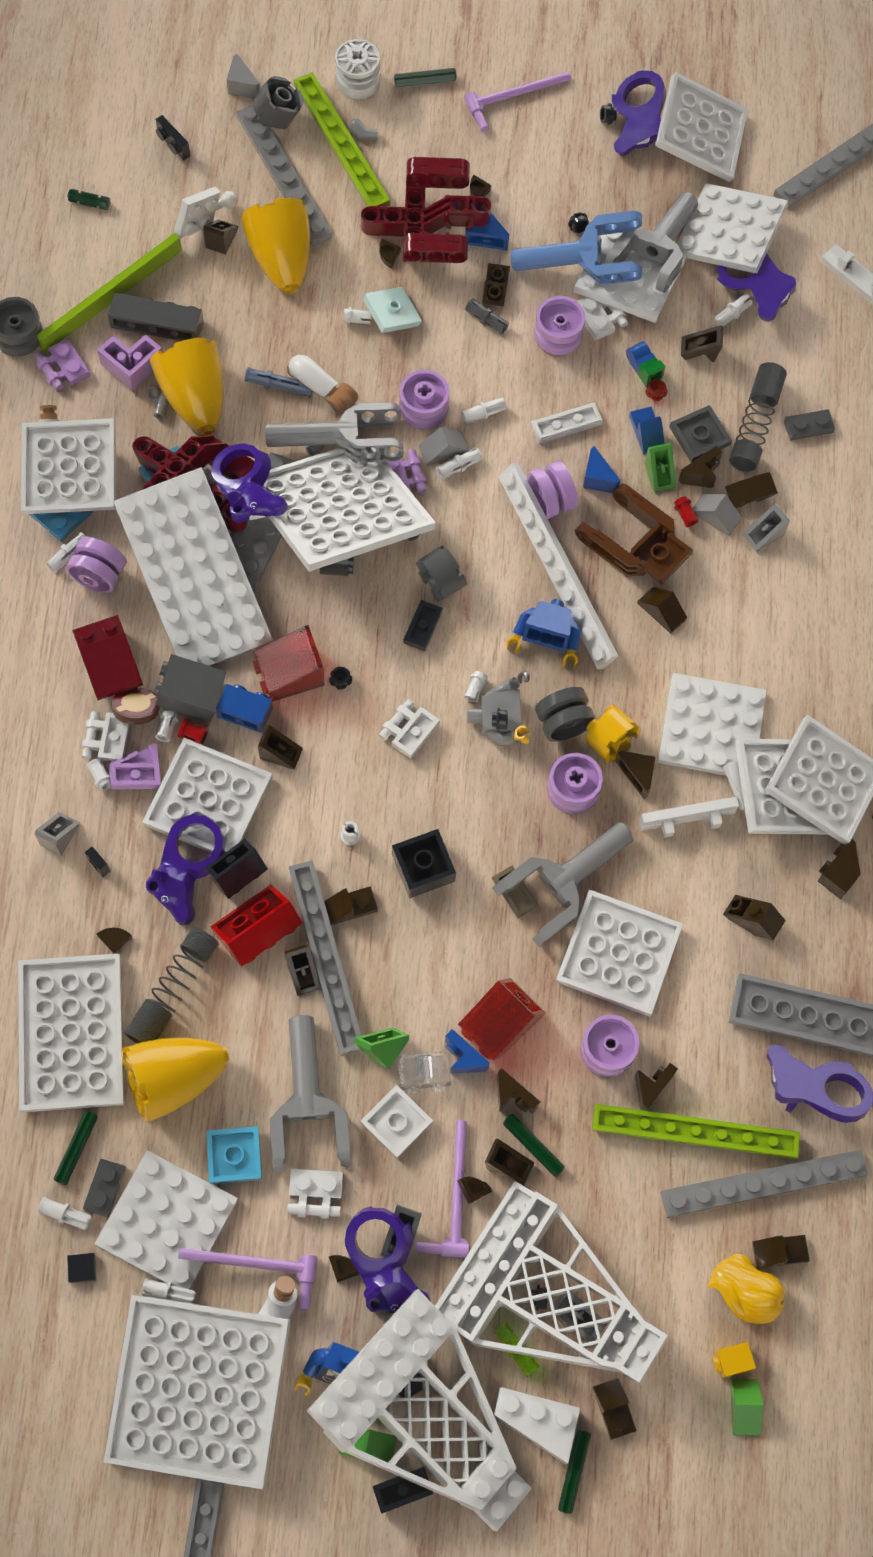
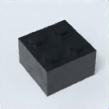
[392,829,456,899]

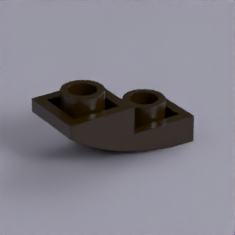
[482,263,510,307]
[725,472,778,508]

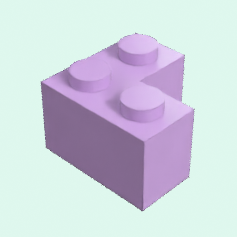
[97,334,163,391]

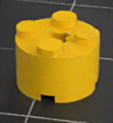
[585,704,641,762]

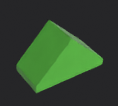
[644,443,676,492]
[354,1027,409,1069]
[730,1379,764,1435]
[339,1429,397,1463]

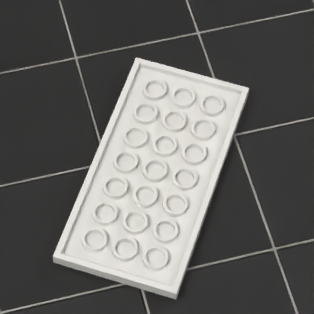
[113,467,273,666]

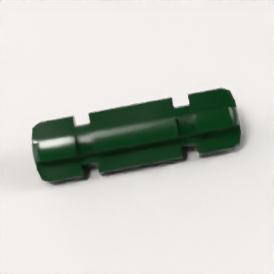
[67,189,111,210]

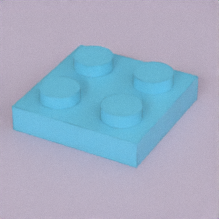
[206,1126,262,1184]

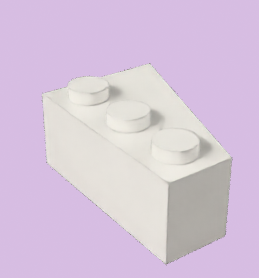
[493,1387,580,1465]

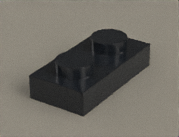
[155,115,190,161]
[403,600,443,651]

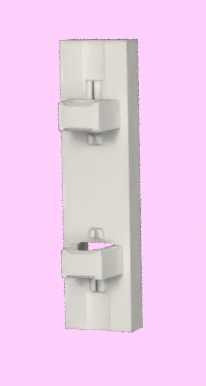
[820,244,873,305]
[639,797,739,838]

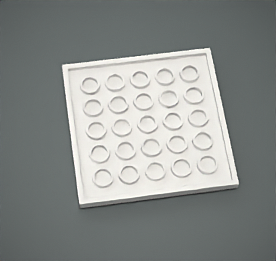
[263,447,435,571]
[104,1295,291,1490]

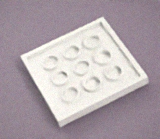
[655,72,748,182]
[677,183,788,274]
[573,233,687,323]
[21,418,116,514]
[657,673,766,776]
[765,715,873,845]
[142,738,273,853]
[735,738,828,835]
[556,890,683,1017]
[95,1150,239,1289]

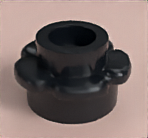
[600,103,617,125]
[568,212,589,233]
[329,666,352,690]
[492,707,508,731]
[531,1284,547,1311]

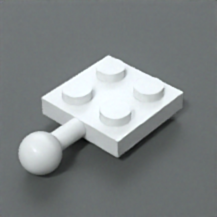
[173,187,238,239]

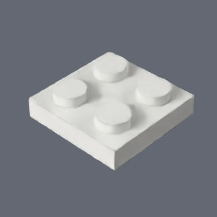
[360,1085,433,1159]

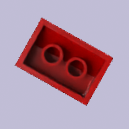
[210,884,303,967]

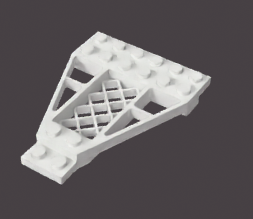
[435,1181,668,1384]
[307,1289,532,1531]

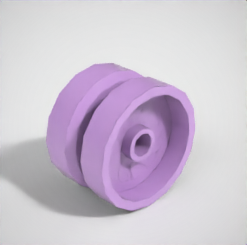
[534,296,585,355]
[399,370,450,430]
[527,461,578,519]
[65,537,127,593]
[547,753,603,814]
[580,1014,640,1078]

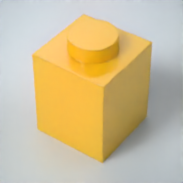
[712,1342,756,1379]

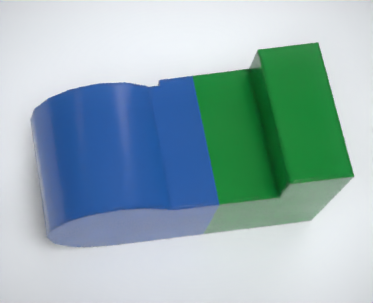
[626,341,666,387]

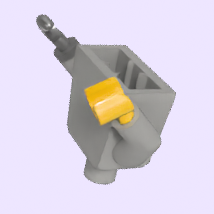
[467,671,531,746]

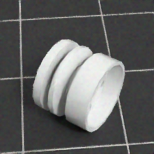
[335,39,380,100]

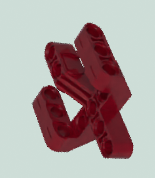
[361,157,491,263]
[132,435,255,532]

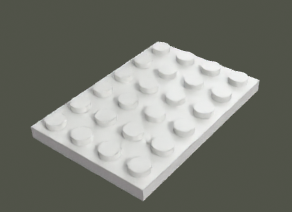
[18,953,125,1113]

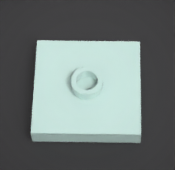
[363,287,422,333]

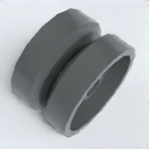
[0,297,43,357]
[535,687,596,742]

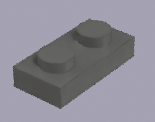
[784,409,835,441]
[83,1158,126,1218]

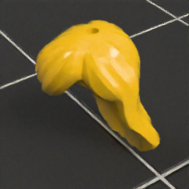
[707,1253,785,1324]

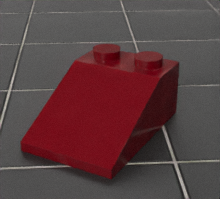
[72,615,143,701]

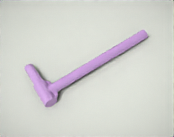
[464,72,572,132]
[415,1120,469,1258]
[178,1248,317,1310]

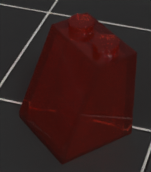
[252,625,325,702]
[458,978,546,1061]

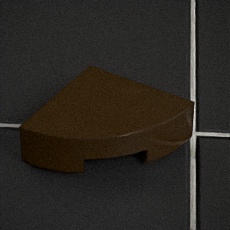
[470,175,491,197]
[379,239,401,268]
[96,927,132,954]
[457,1176,492,1204]
[329,1255,360,1283]

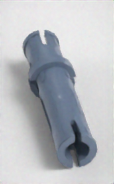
[245,367,313,398]

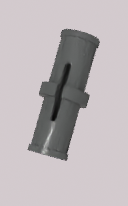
[465,298,509,335]

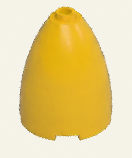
[241,198,310,294]
[150,337,224,435]
[121,1038,230,1123]

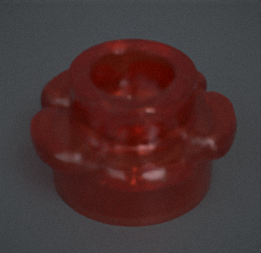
[645,379,668,401]

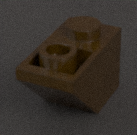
[817,839,861,900]
[723,895,786,940]

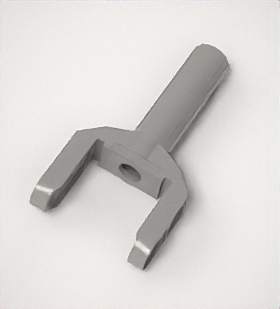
[604,192,698,293]
[265,402,404,463]
[492,822,634,947]
[270,1015,351,1172]

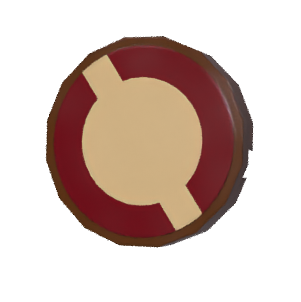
[112,687,160,725]

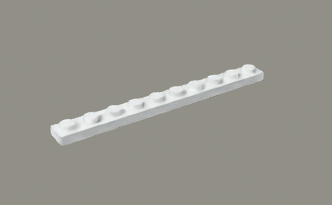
[498,463,619,670]

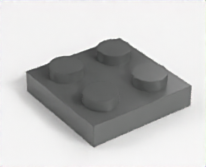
[669,405,732,463]

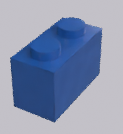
[216,684,273,733]

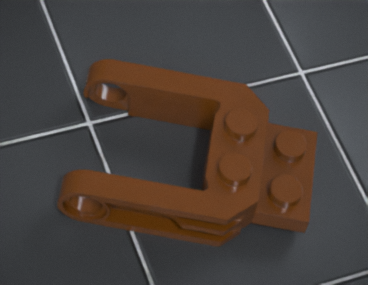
[575,484,693,584]

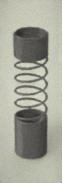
[729,362,787,472]
[124,927,219,1044]

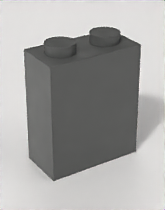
[153,654,226,723]

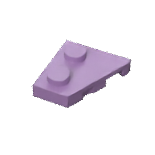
[109,743,161,789]

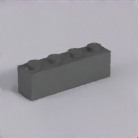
[108,293,204,341]

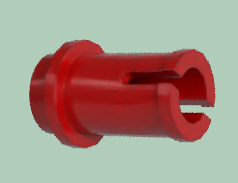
[674,496,699,528]

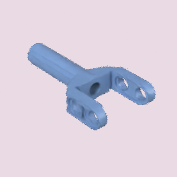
[511,211,642,285]

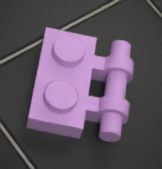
[34,338,90,391]
[387,449,427,494]

